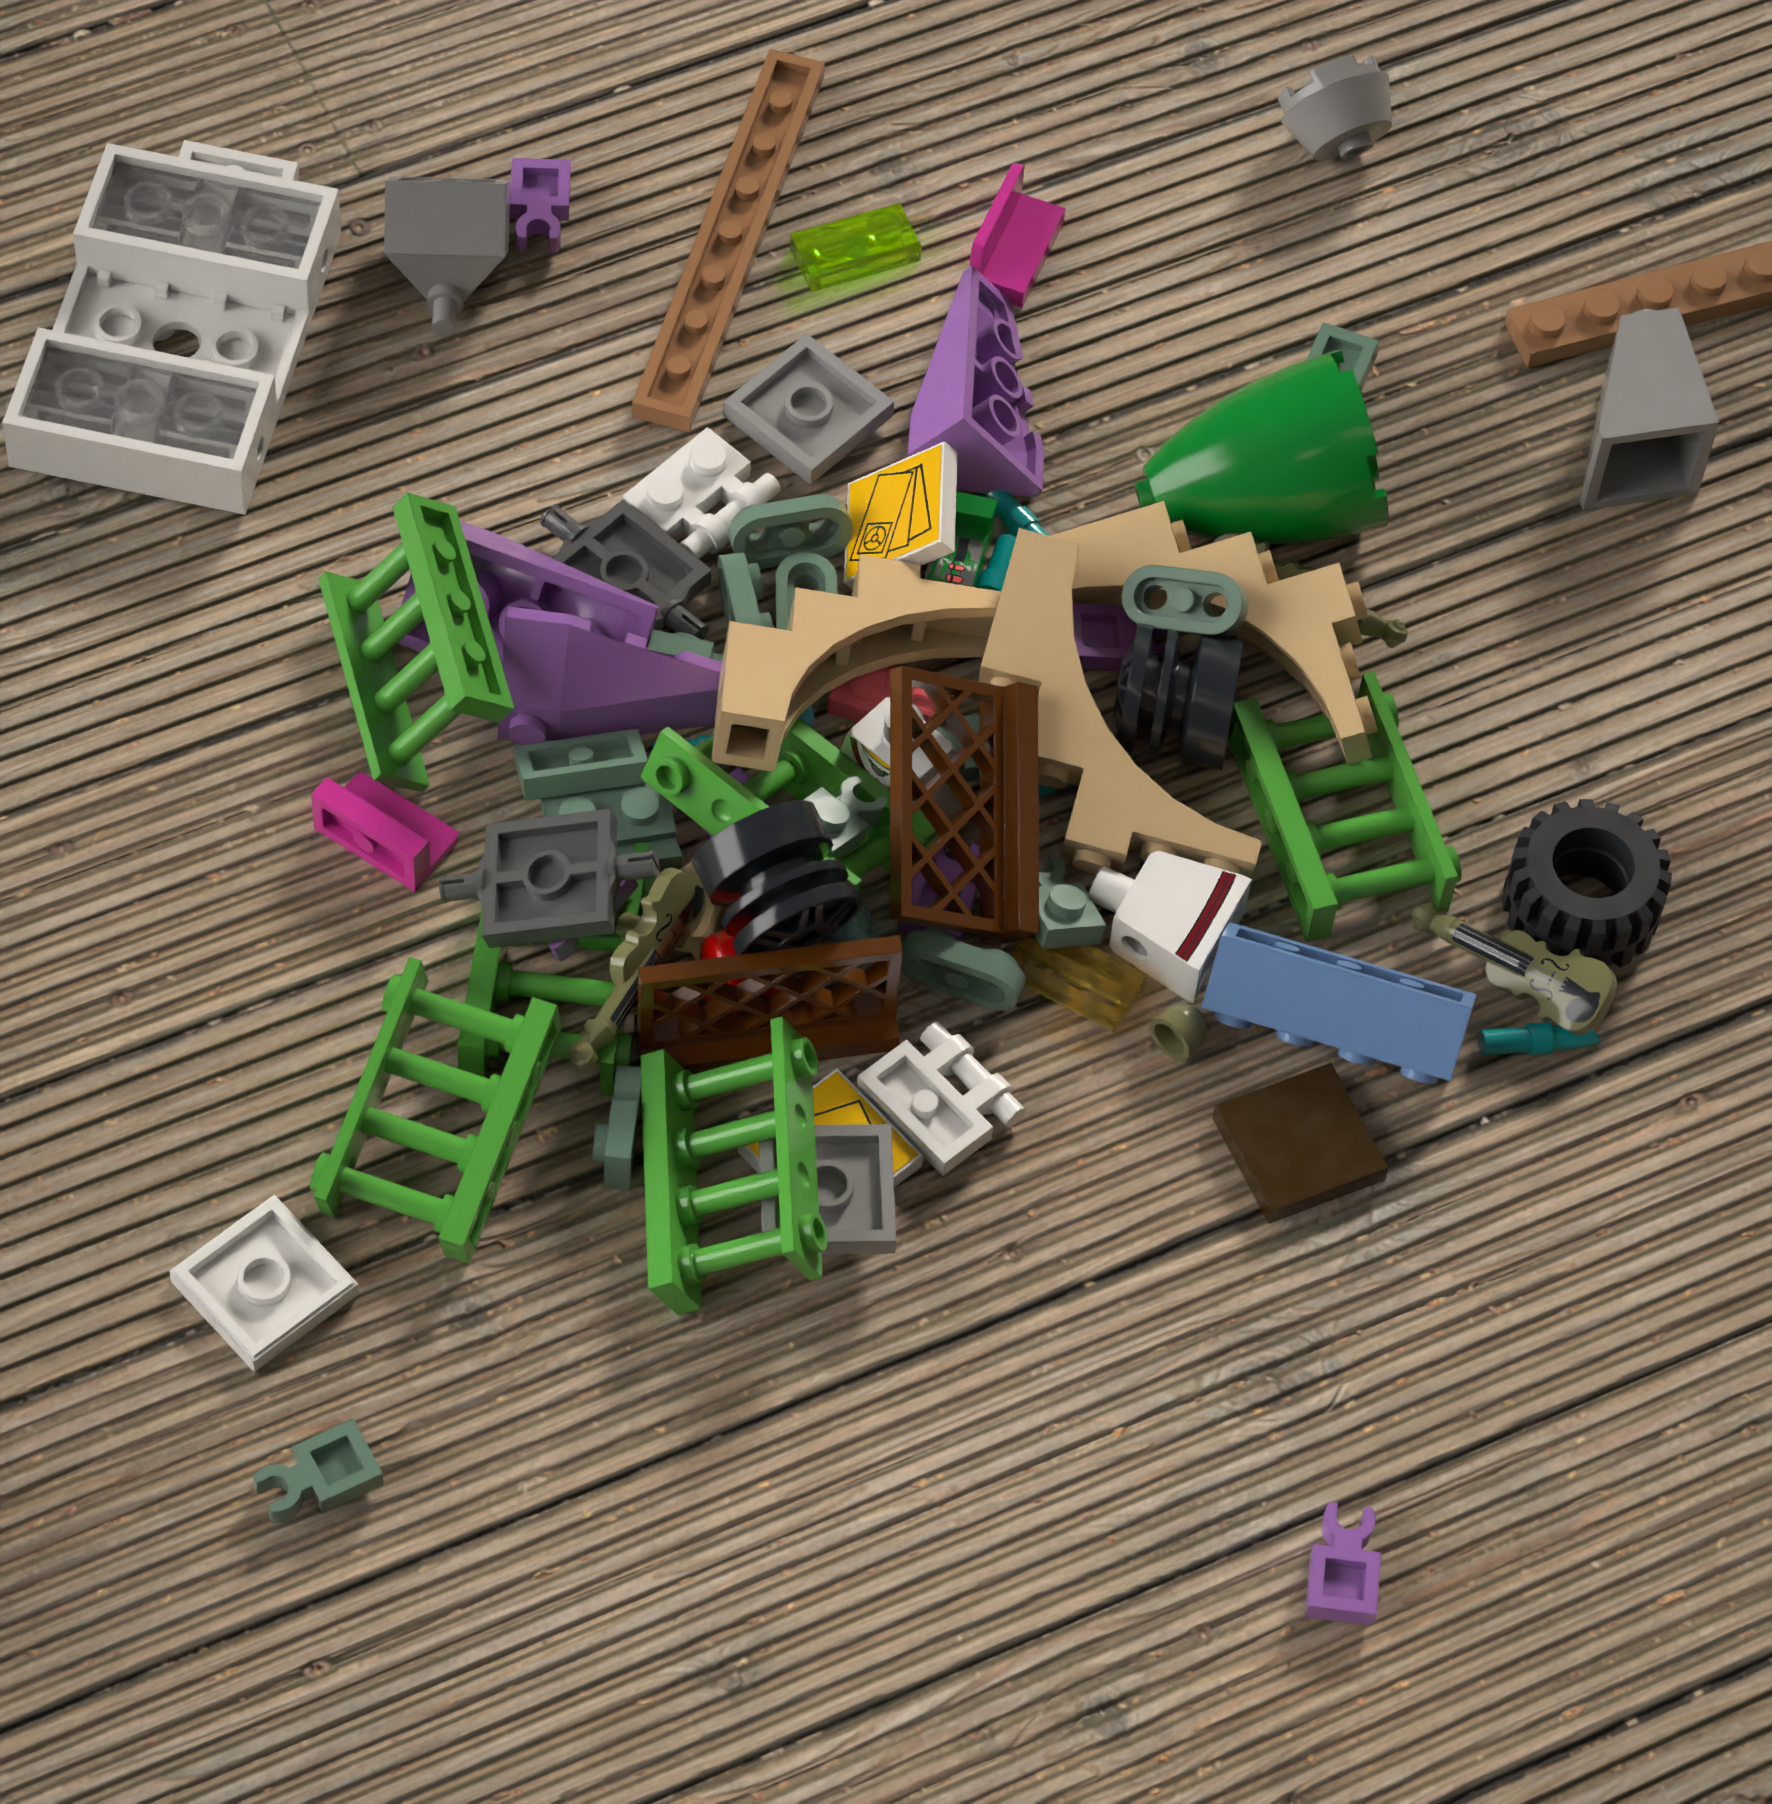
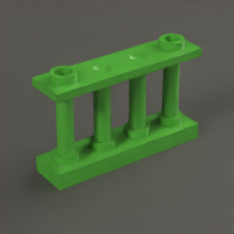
[318,492,514,793]
[1227,671,1462,943]
[640,718,937,890]
[457,842,660,1096]
[310,957,563,1264]
[640,1016,828,1315]

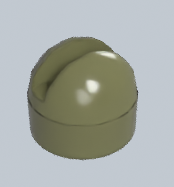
[1150,1003,1206,1061]

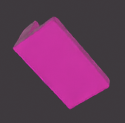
[970,162,1066,308]
[311,772,459,892]

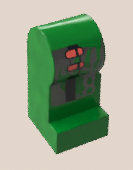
[924,491,997,588]

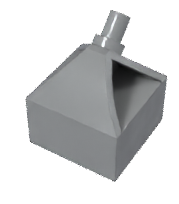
[384,176,510,336]

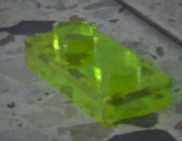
[790,203,922,292]

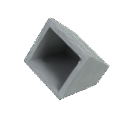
[1580,307,1719,510]

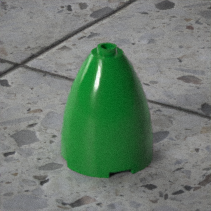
[1134,350,1389,544]

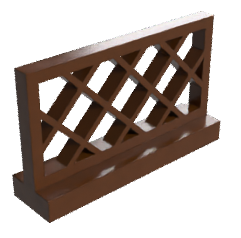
[890,666,1039,945]
[634,935,903,1074]

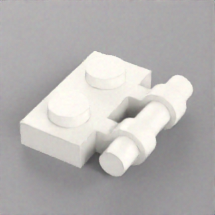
[622,427,781,559]
[857,1022,1026,1176]

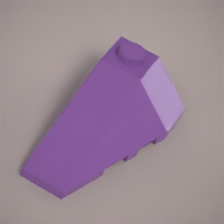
[908,266,1044,497]
[398,521,660,662]
[498,606,722,745]

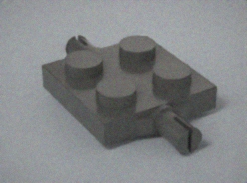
[540,499,711,640]
[439,808,660,948]

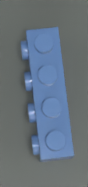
[1201,922,1477,1084]

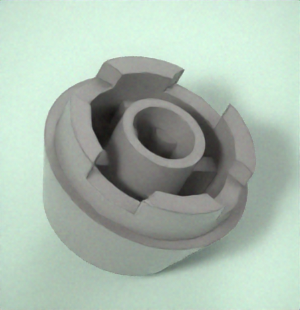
[1278,55,1392,161]

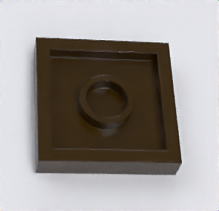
[1212,1063,1389,1224]

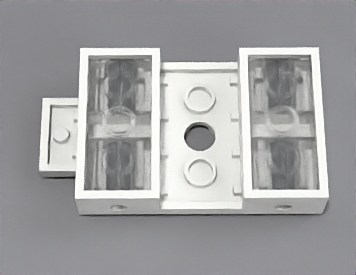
[2,140,341,515]

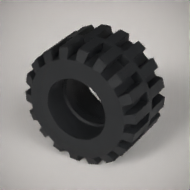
[1502,799,1672,968]

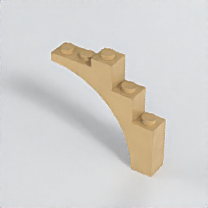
[1051,501,1378,765]
[978,528,1262,879]
[711,554,1001,772]

